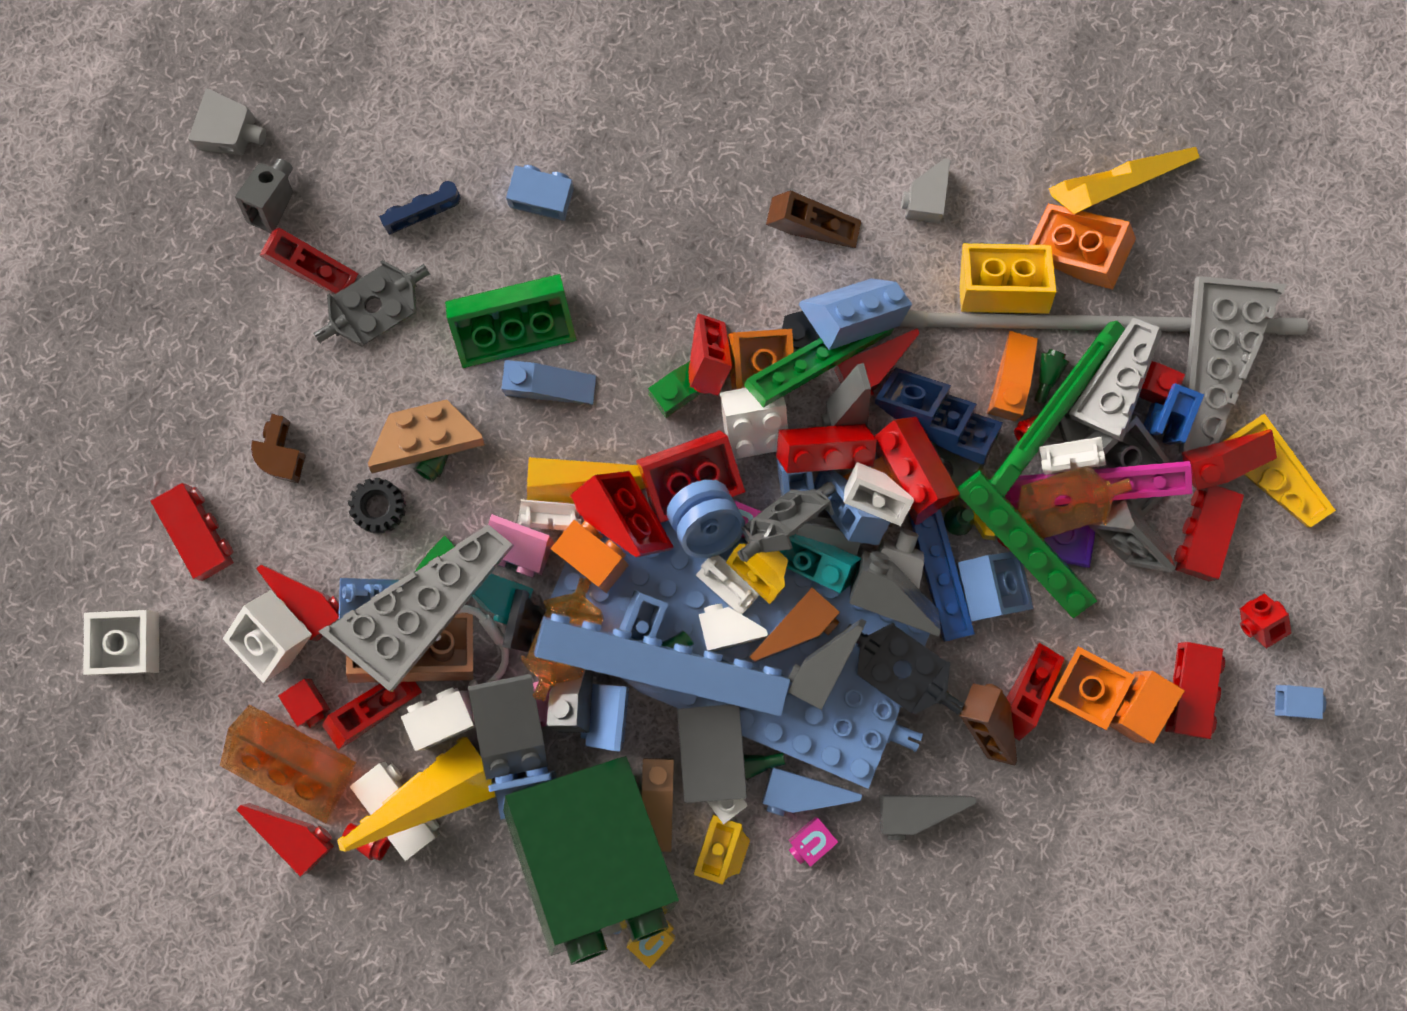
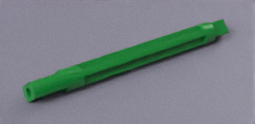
[990,321,1125,497]

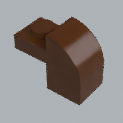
[251,414,306,484]

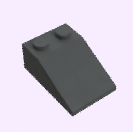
[1087,415,1172,518]
[1088,499,1176,572]
[849,551,941,636]
[468,674,548,780]

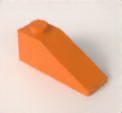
[987,331,1038,421]

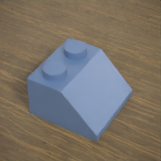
[958,552,1033,622]

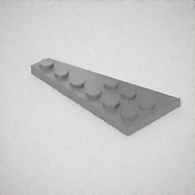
[1179,276,1287,454]
[318,525,514,692]

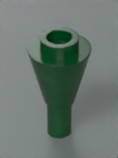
[1034,349,1070,405]
[944,506,974,536]
[744,753,786,781]

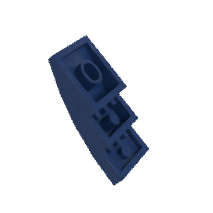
[875,367,1003,464]

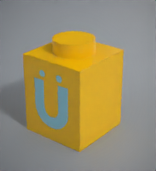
[626,920,675,969]

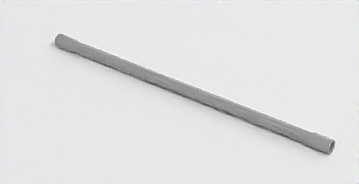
[898,311,1308,335]

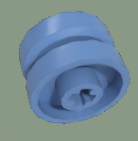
[667,480,745,558]

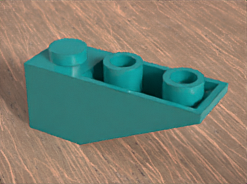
[780,534,861,593]

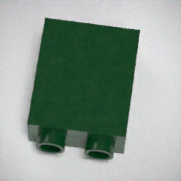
[503,756,679,965]

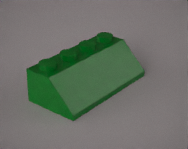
[445,274,577,368]

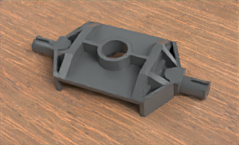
[313,260,430,347]
[738,482,836,562]

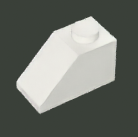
[844,462,914,526]
[699,604,768,652]

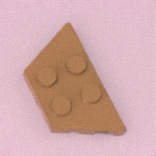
[368,399,485,473]

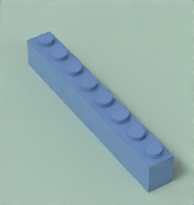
[534,613,790,716]

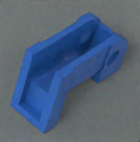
[1143,383,1205,445]

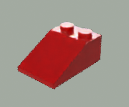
[570,471,674,557]

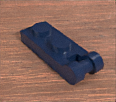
[379,181,461,235]

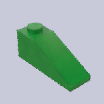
[648,361,731,418]

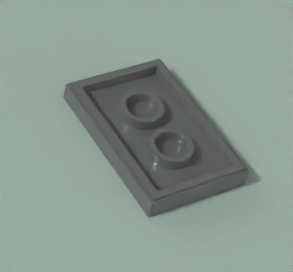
[677,704,747,803]

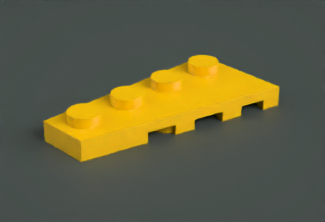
[1223,413,1336,528]

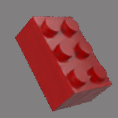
[636,430,745,523]

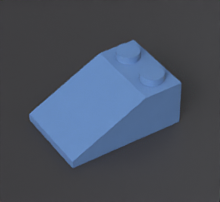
[581,684,629,752]

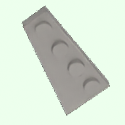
[1069,317,1162,441]

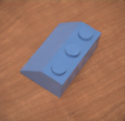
[799,278,912,350]

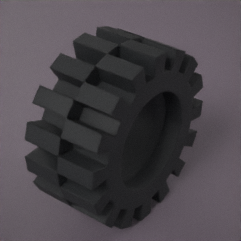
[348,478,406,534]

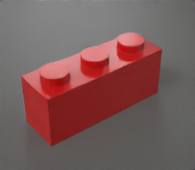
[776,424,877,473]
[150,483,234,581]
[1174,485,1244,582]
[1165,642,1225,739]

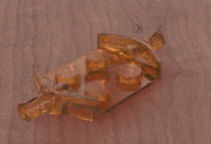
[1016,466,1133,539]
[521,578,604,701]

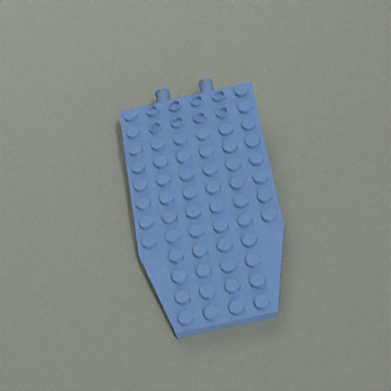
[545,520,930,789]

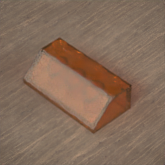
[220,704,356,824]

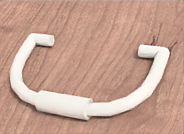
[435,605,509,686]

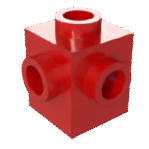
[1239,593,1292,649]

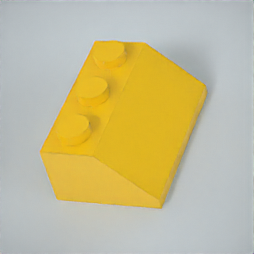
[960,243,1056,314]

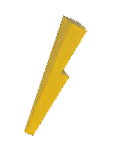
[1049,147,1200,214]
[527,457,645,504]
[337,737,496,852]

